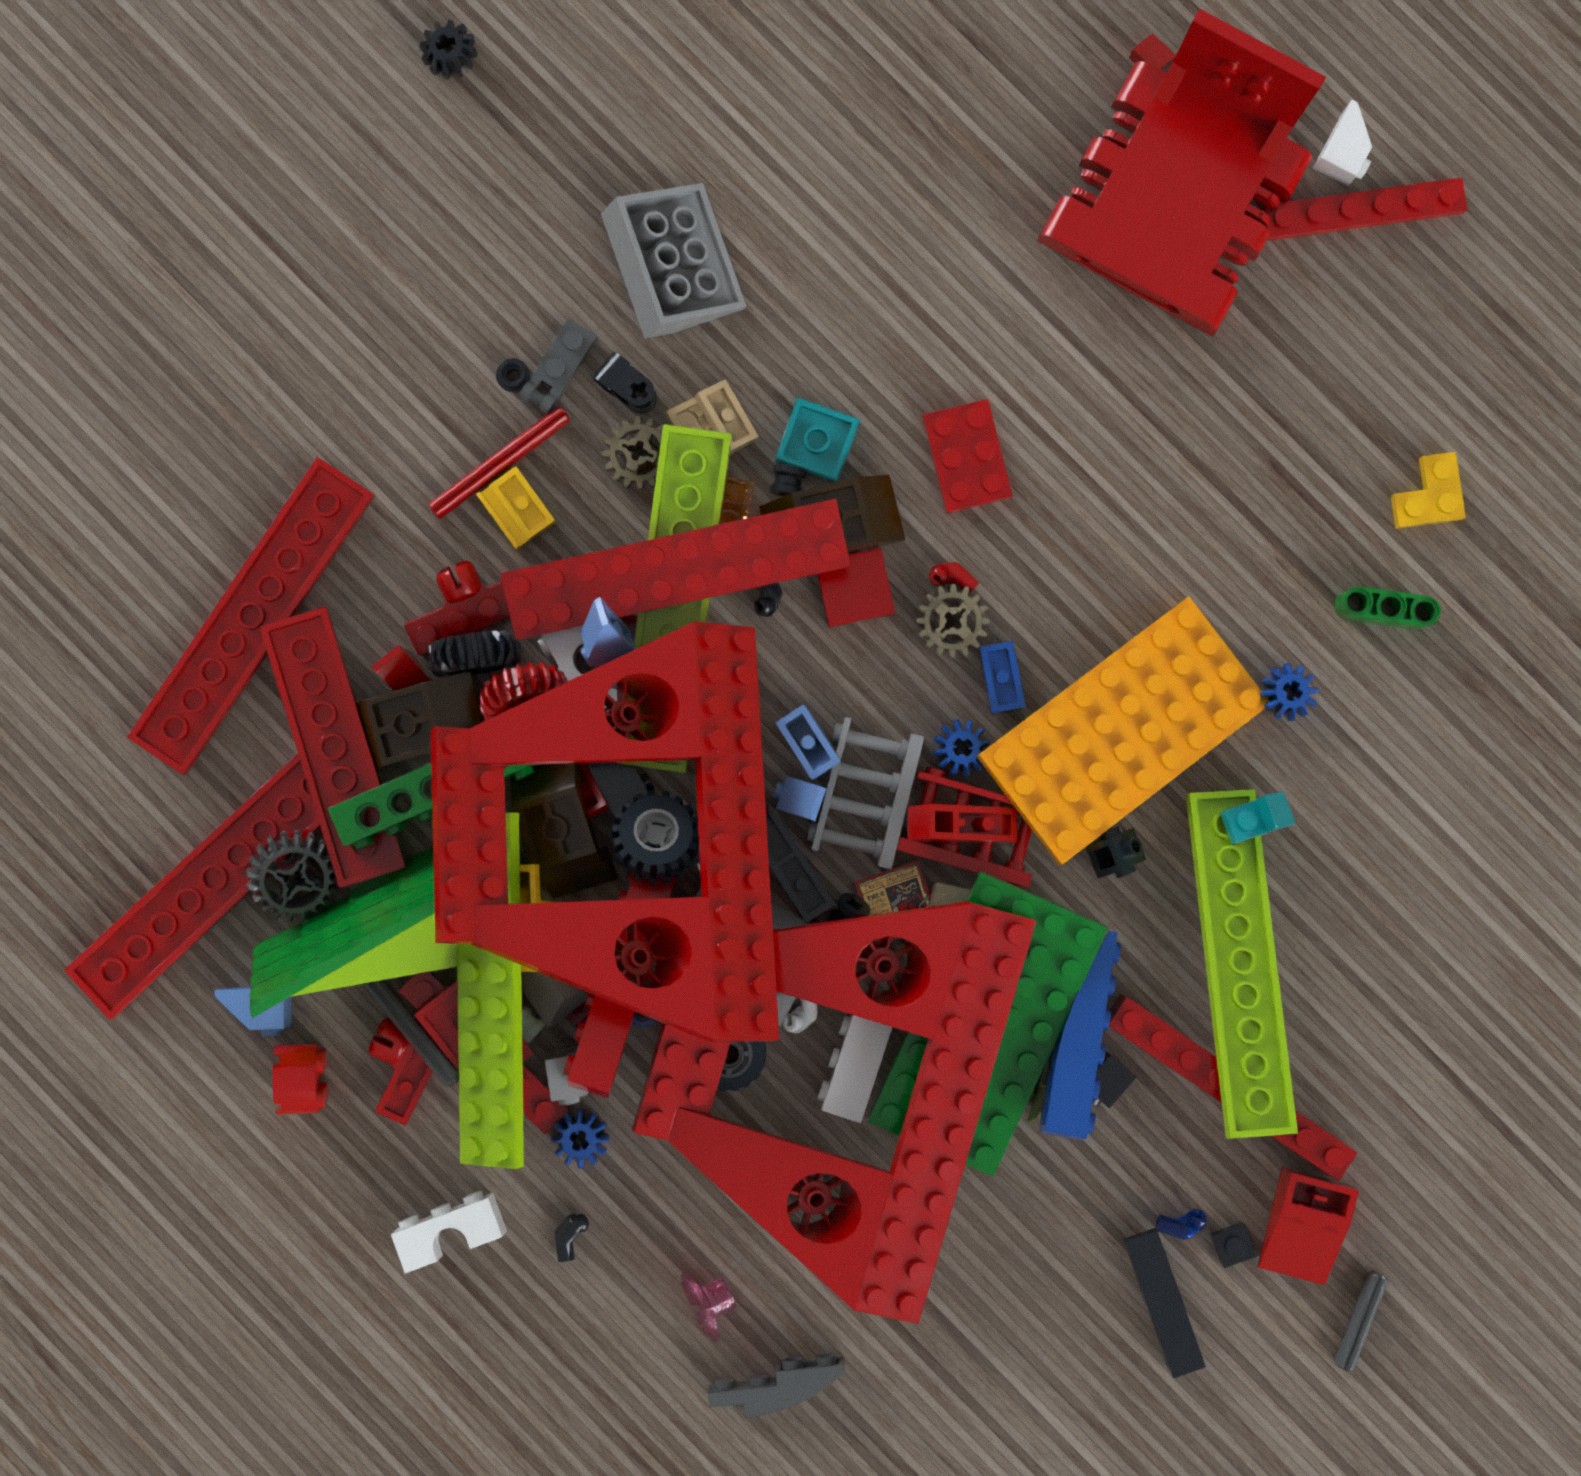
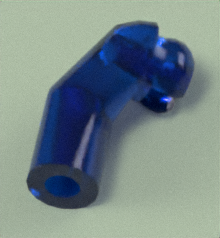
[1155,1208,1207,1240]

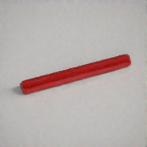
[429,406,570,519]

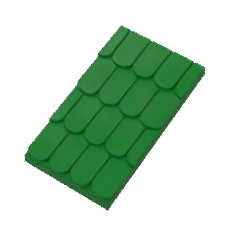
[249,846,457,1018]

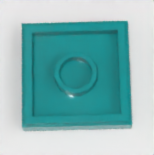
[774,397,860,483]

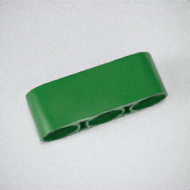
[1334,586,1441,630]

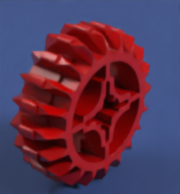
[479,662,568,721]

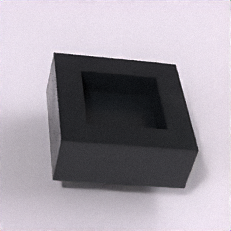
[1210,1222,1257,1268]

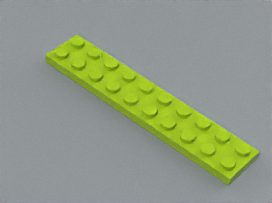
[618,424,732,773]
[1186,789,1298,1139]
[457,812,524,1169]

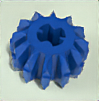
[1260,663,1319,721]
[933,719,990,777]
[551,1108,610,1169]

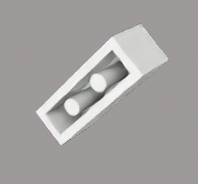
[817,1015,892,1123]

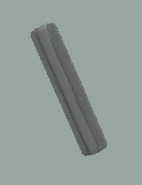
[1334,1271,1388,1372]

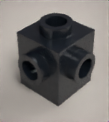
[1085,826,1146,878]

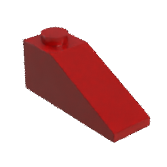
[908,804,1017,843]

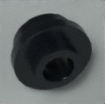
[496,358,530,393]

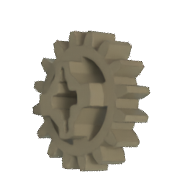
[602,416,663,491]
[916,584,990,658]

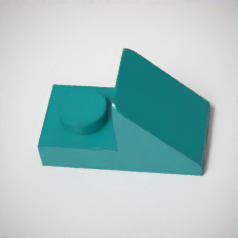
[1220,792,1296,845]

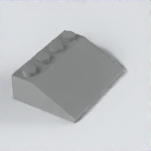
[601,183,747,339]

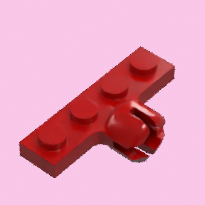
[404,561,510,656]
[368,1018,440,1126]

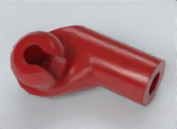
[929,562,980,595]

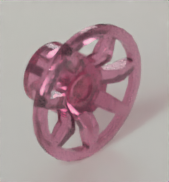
[681,1272,736,1342]

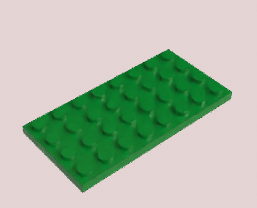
[867,870,1108,1177]

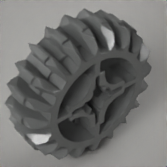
[246,829,338,922]

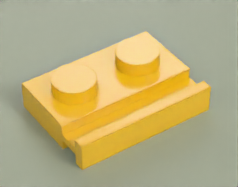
[476,466,556,550]

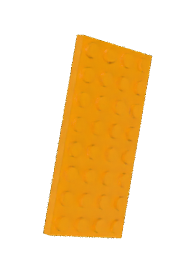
[977,596,1270,866]

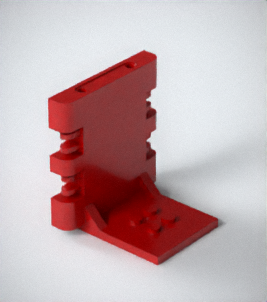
[1037,8,1326,337]

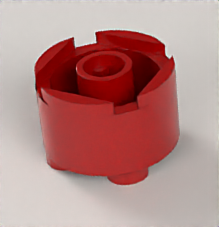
[272,1043,328,1115]

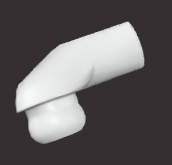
[783,999,818,1034]

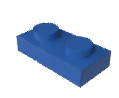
[978,641,1026,714]

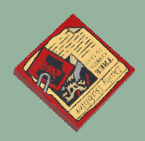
[854,860,931,946]

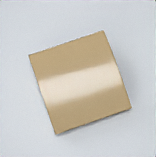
[663,379,759,456]

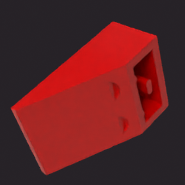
[1257,1167,1359,1285]

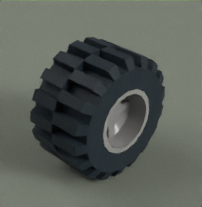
[612,790,699,885]

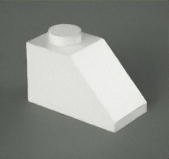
[1313,100,1372,187]

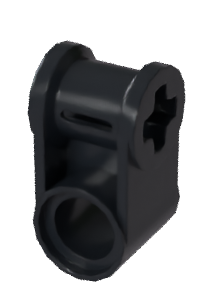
[593,352,657,413]

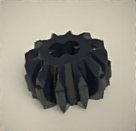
[419,19,477,80]

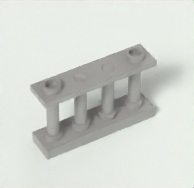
[807,717,924,869]

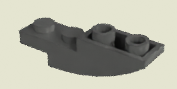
[708,1353,845,1418]

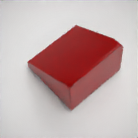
[1129,33,1176,70]

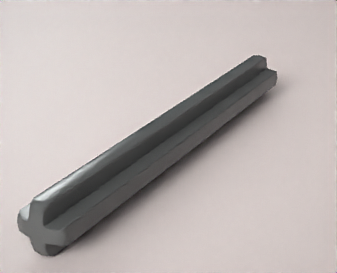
[363,980,459,1087]

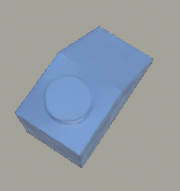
[580,597,637,667]
[775,704,841,781]
[772,776,826,822]
[214,987,292,1036]

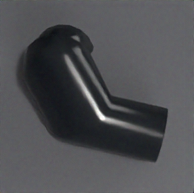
[555,1213,589,1262]

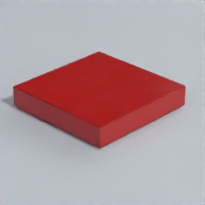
[818,548,895,628]

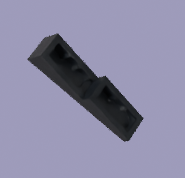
[1123,1228,1206,1379]

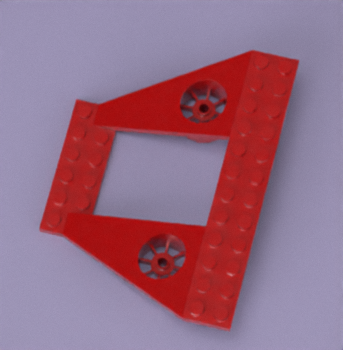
[431,621,779,1042]
[632,901,1036,1324]

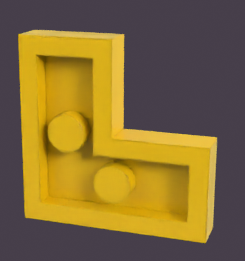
[1391,452,1466,529]

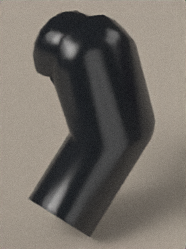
[754,583,783,617]

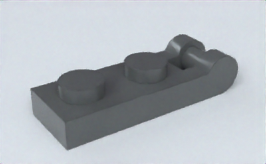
[519,319,598,415]

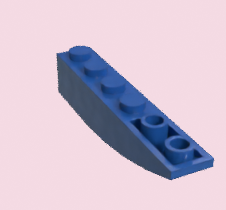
[1040,931,1121,1141]

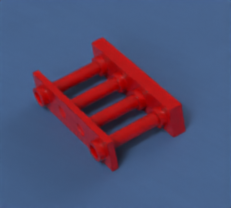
[896,767,1032,888]

